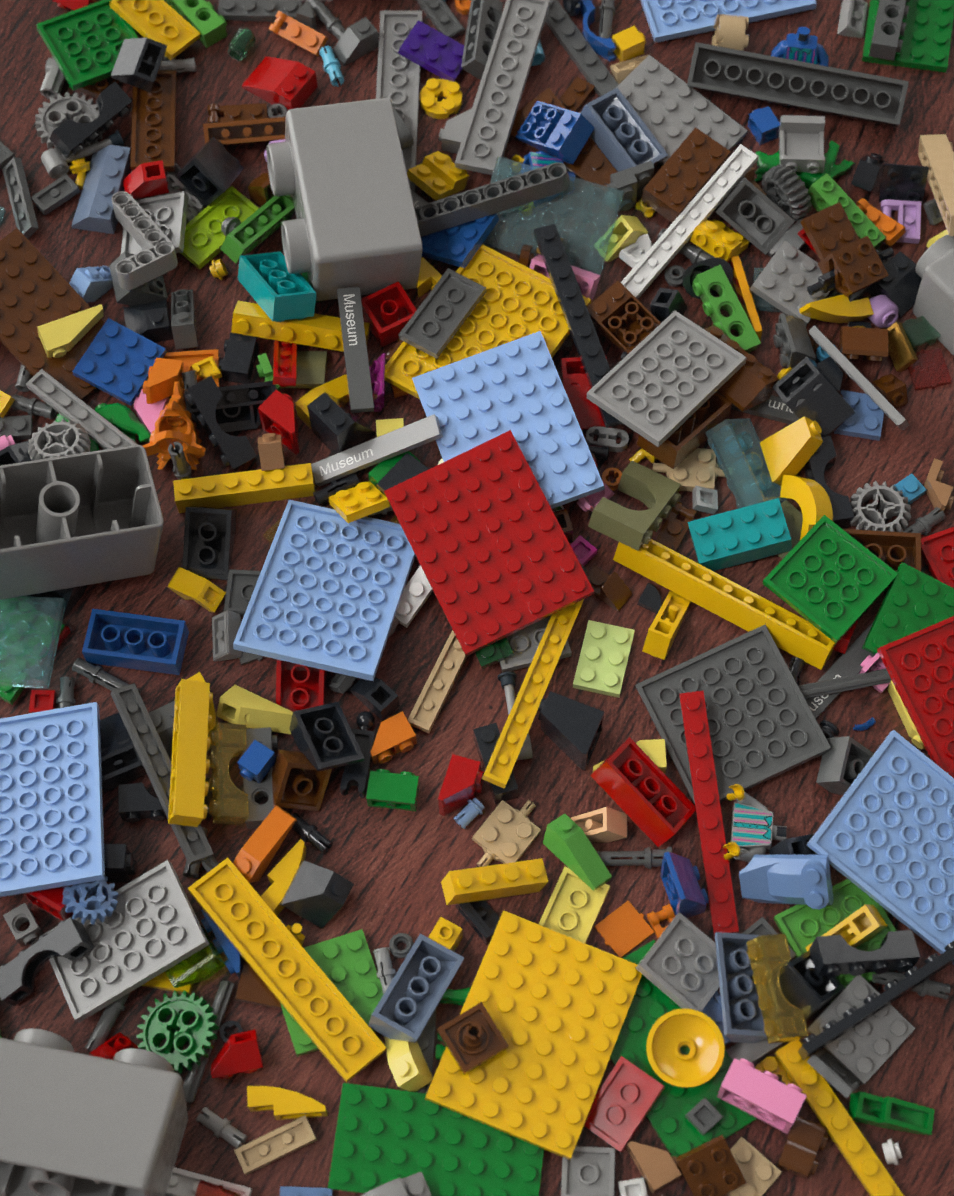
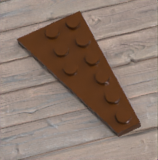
[510,88,617,196]

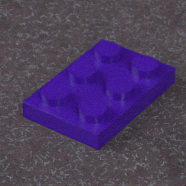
[398,20,464,82]

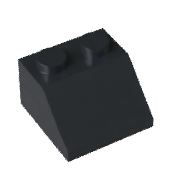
[867,251,922,319]

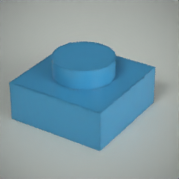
[895,473,926,505]

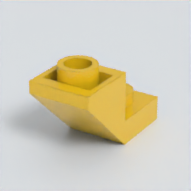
[167,567,226,612]

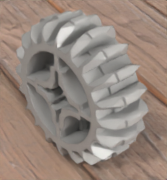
[28,419,91,461]
[850,481,911,532]

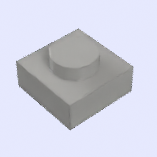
[692,486,718,514]

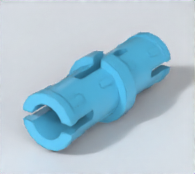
[319,46,344,86]

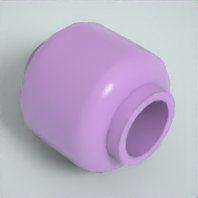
[868,295,899,328]

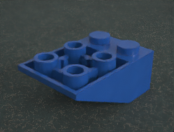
[515,101,595,164]

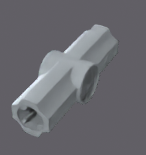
[40,57,66,100]

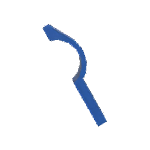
[579,0,616,62]

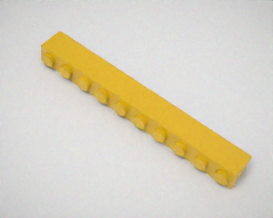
[613,539,836,670]

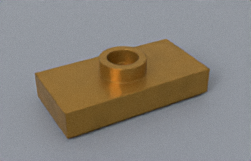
[887,322,918,372]

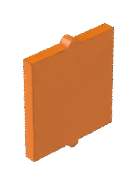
[594,901,654,958]

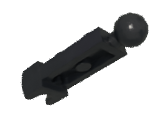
[340,711,376,798]

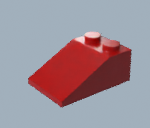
[242,56,318,111]
[276,659,327,712]

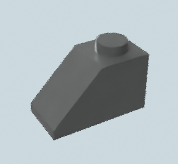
[333,17,379,67]

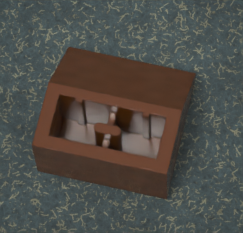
[838,326,888,361]

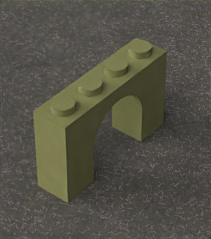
[588,461,681,551]

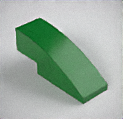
[848,1091,935,1136]

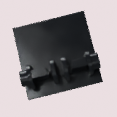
[878,163,929,205]

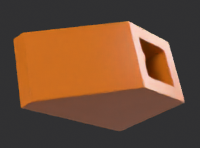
[143,357,184,404]
[370,711,417,765]

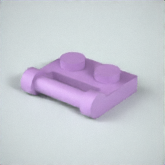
[880,199,921,244]

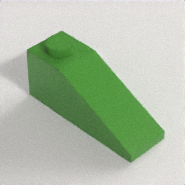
[543,814,612,891]

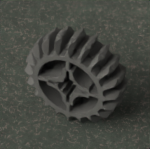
[762,164,812,221]

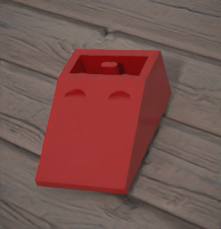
[561,355,612,430]

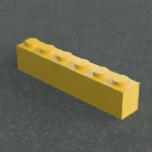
[231,301,370,352]
[173,463,315,513]
[168,679,213,827]

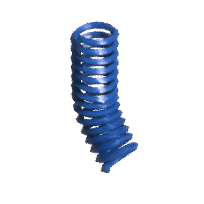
[853,717,876,731]

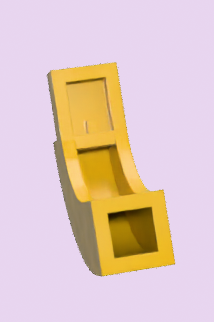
[780,474,833,540]

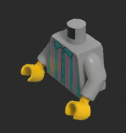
[723,784,787,862]

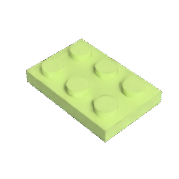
[573,620,635,698]

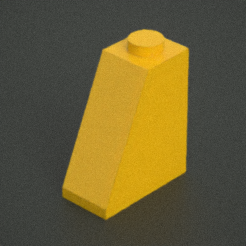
[760,416,823,486]

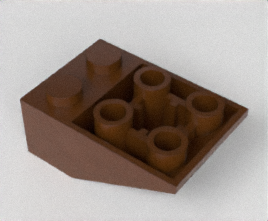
[587,280,661,354]

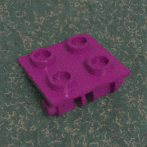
[364,353,385,413]

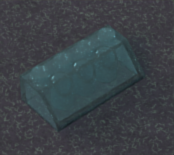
[705,418,787,509]

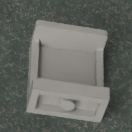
[779,115,825,174]

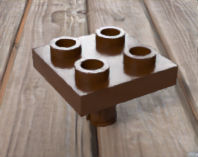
[437,1002,509,1075]
[675,1135,747,1196]

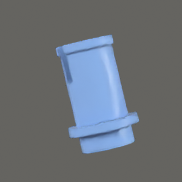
[453,798,485,829]

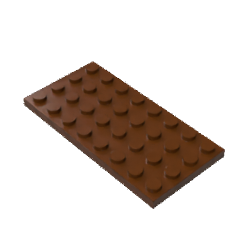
[0,228,105,401]

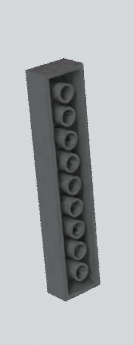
[687,42,909,127]

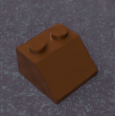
[272,750,332,811]

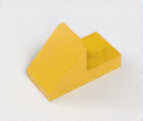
[417,258,442,298]

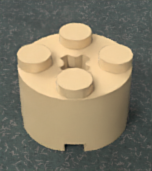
[712,14,749,51]

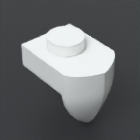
[619,234,652,268]

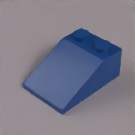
[660,852,709,918]

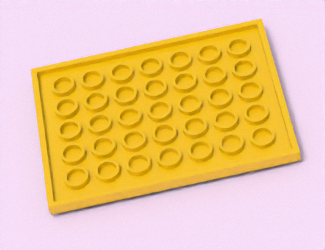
[384,244,591,399]
[425,910,642,1160]

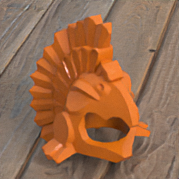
[143,381,206,470]

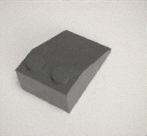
[714,177,795,255]

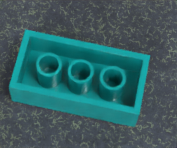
[238,252,316,322]
[688,498,792,571]

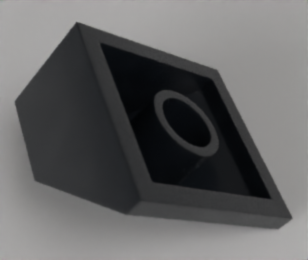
[123,300,173,343]
[280,860,354,929]

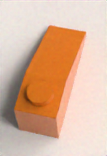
[233,806,297,883]

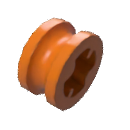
[602,467,622,491]

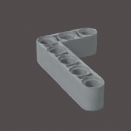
[111,191,178,290]

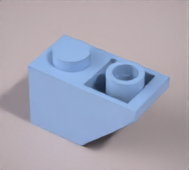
[69,266,114,302]

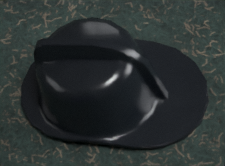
[682,257,733,299]

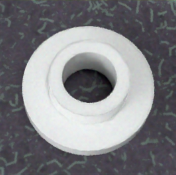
[882,1139,902,1165]

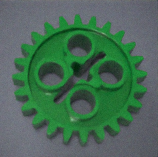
[136,990,219,1074]

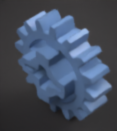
[62,876,118,925]

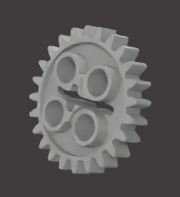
[35,92,105,149]

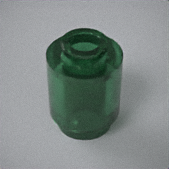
[227,28,256,61]

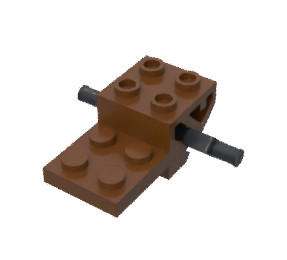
[800,202,894,297]

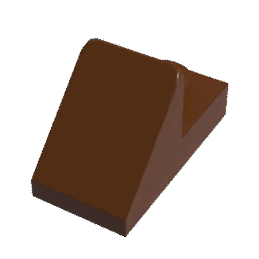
[587,566,633,612]

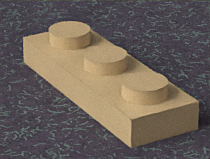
[234,1116,317,1175]

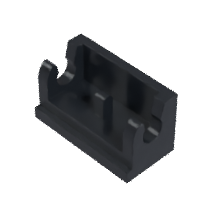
[455,900,500,945]

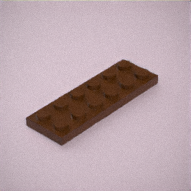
[131,70,176,172]

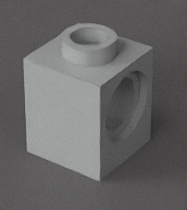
[3,903,43,947]

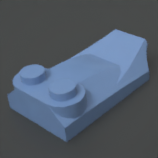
[739,855,834,909]

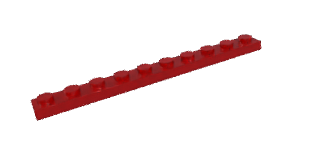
[679,691,739,936]

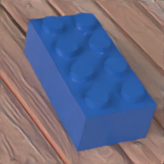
[82,609,189,675]

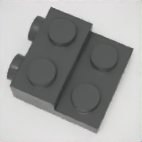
[607,161,654,213]

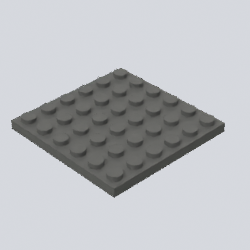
[635,625,831,805]

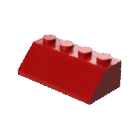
[590,737,696,847]

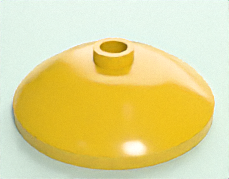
[646,1009,725,1088]

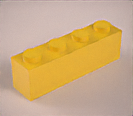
[441,858,548,905]

